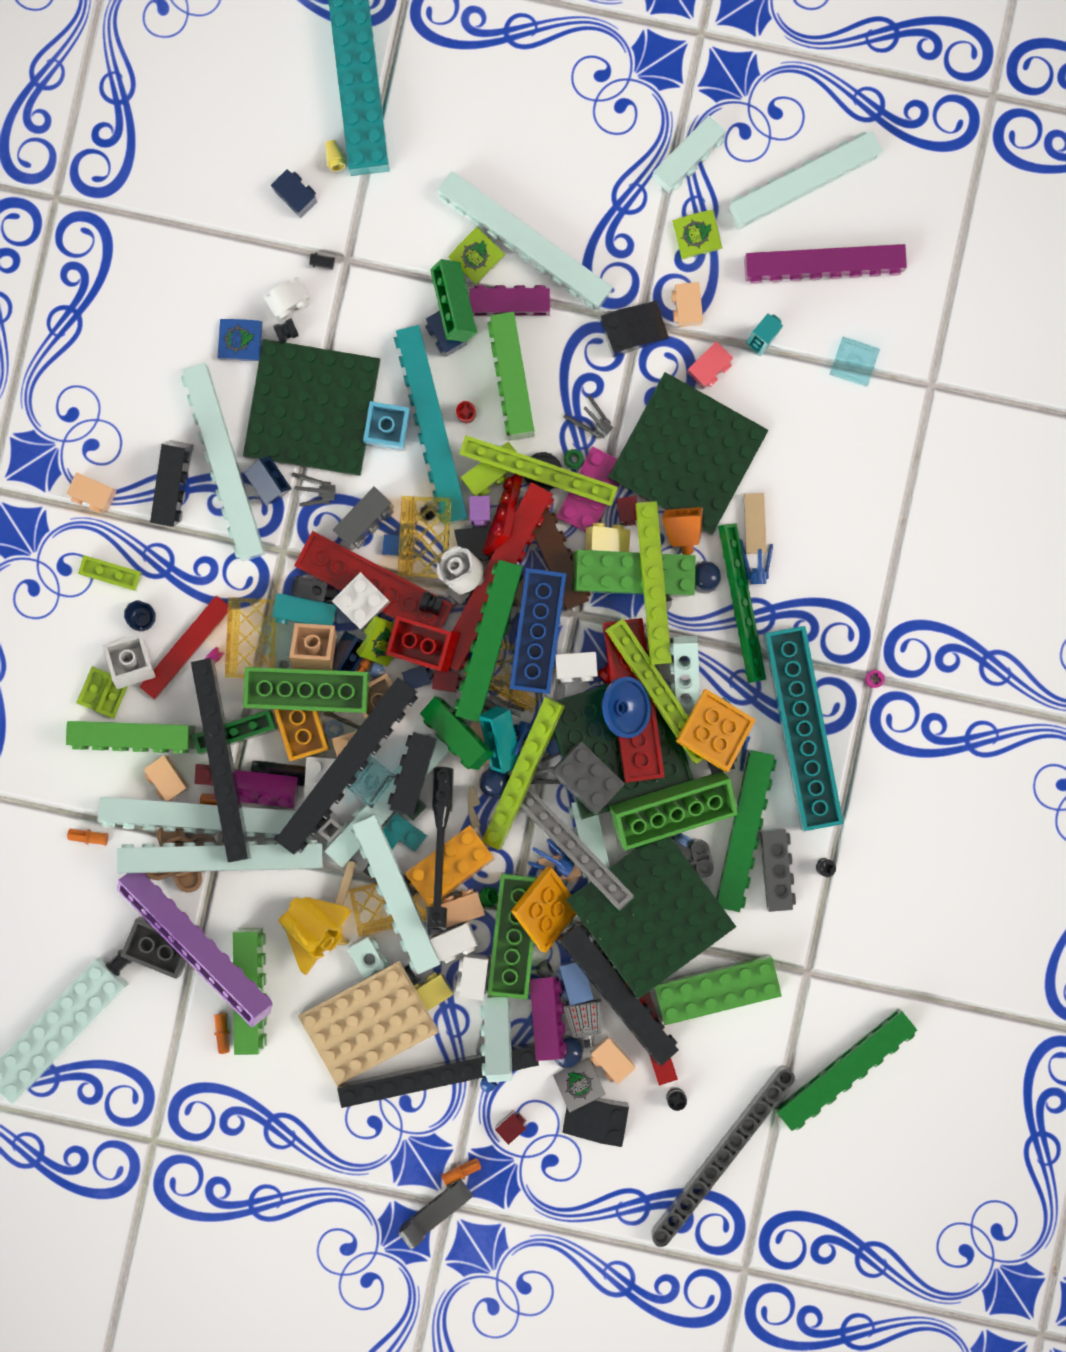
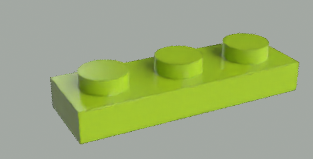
[78,555,142,592]

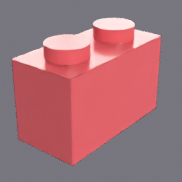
[687,341,733,389]

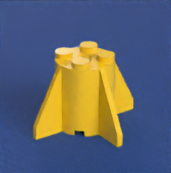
[278,897,352,975]

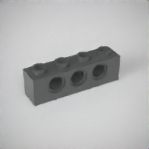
[760,828,796,912]

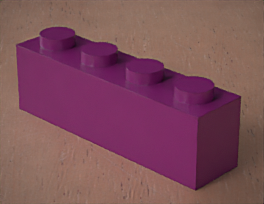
[470,285,550,316]
[214,770,298,808]
[530,977,567,1061]

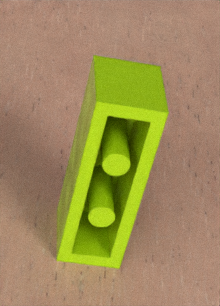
[461,441,517,496]

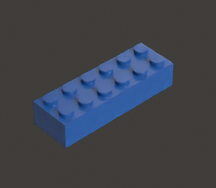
[510,568,567,694]

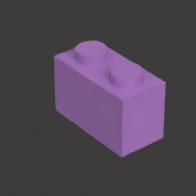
[469,496,491,527]

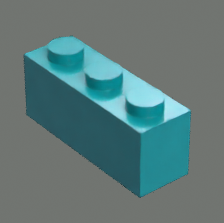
[746,313,784,356]
[270,593,337,626]
[479,706,520,774]

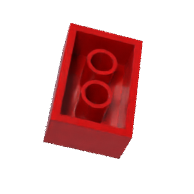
[386,616,459,672]

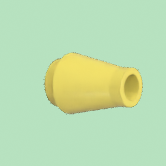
[325,140,346,172]

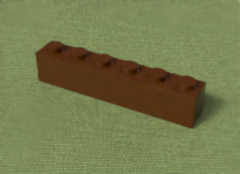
[519,498,591,611]

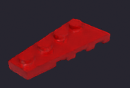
[482,474,523,556]

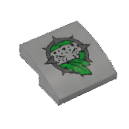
[553,1058,606,1112]

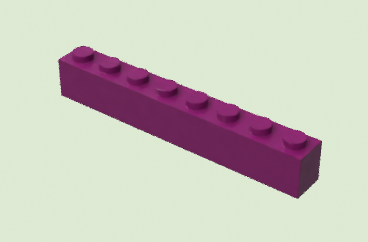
[744,244,907,284]

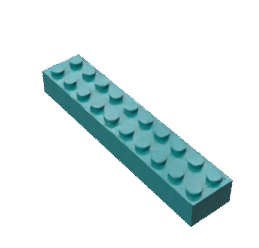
[328,0,390,176]
[763,626,844,832]

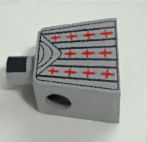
[564,998,602,1048]

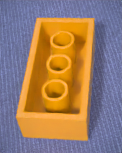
[274,709,331,762]
[405,825,495,907]

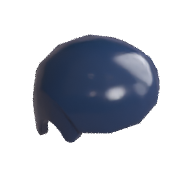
[695,561,721,593]
[124,600,156,632]
[479,768,510,797]
[554,1035,584,1068]

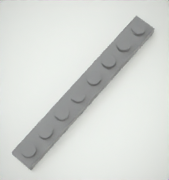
[520,787,634,911]

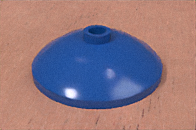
[602,677,651,738]

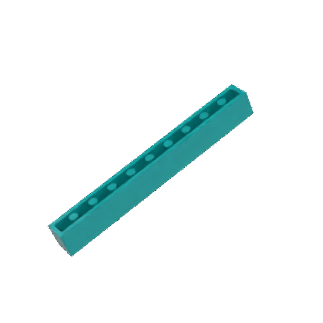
[393,325,468,526]

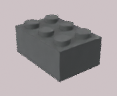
[333,486,394,550]
[550,741,625,814]
[120,916,187,979]

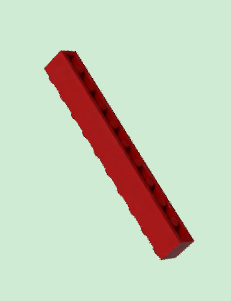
[450,482,555,672]

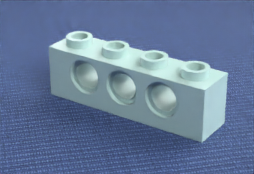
[669,636,700,717]
[347,935,390,979]

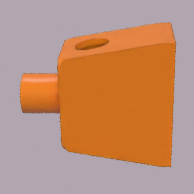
[662,507,703,555]

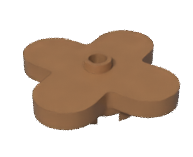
[145,828,214,893]

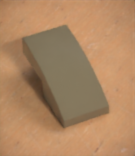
[467,785,481,829]

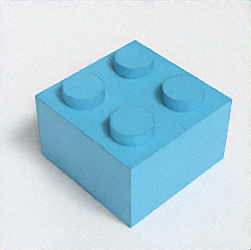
[363,401,411,450]

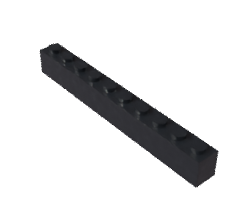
[191,658,251,863]
[275,677,418,855]
[337,1042,539,1108]

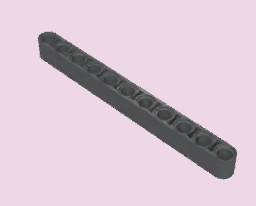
[651,1066,795,1247]

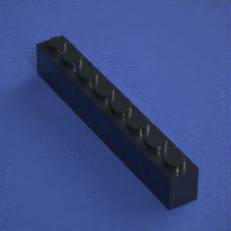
[557,924,679,1066]

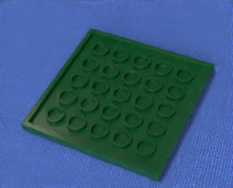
[243,339,381,476]
[607,372,769,535]
[553,669,694,820]
[566,837,737,999]

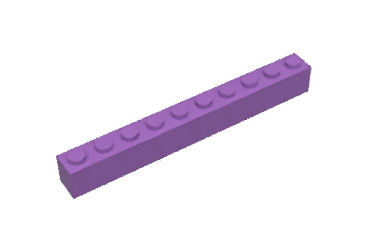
[117,873,273,1027]

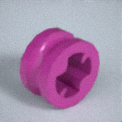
[205,647,224,664]
[865,670,885,688]

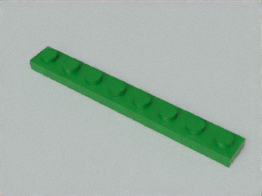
[718,523,766,683]

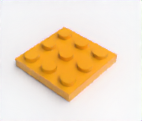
[676,689,756,772]
[511,866,576,953]

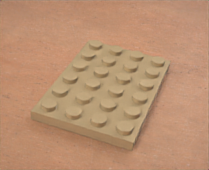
[298,961,439,1086]

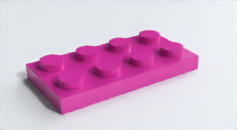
[557,446,618,533]

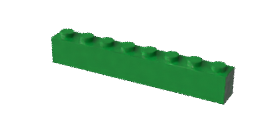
[453,559,524,723]
[716,750,777,913]
[775,1009,918,1131]

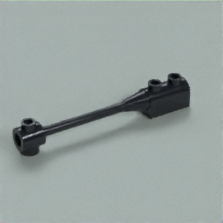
[426,767,454,930]

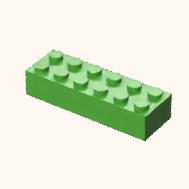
[487,312,535,441]
[572,550,696,597]
[243,667,370,713]
[66,721,196,754]
[609,772,738,851]
[487,872,538,1000]
[232,928,267,1055]
[654,954,782,1026]

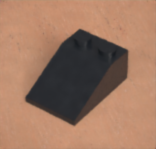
[600,301,669,358]
[562,1098,629,1147]

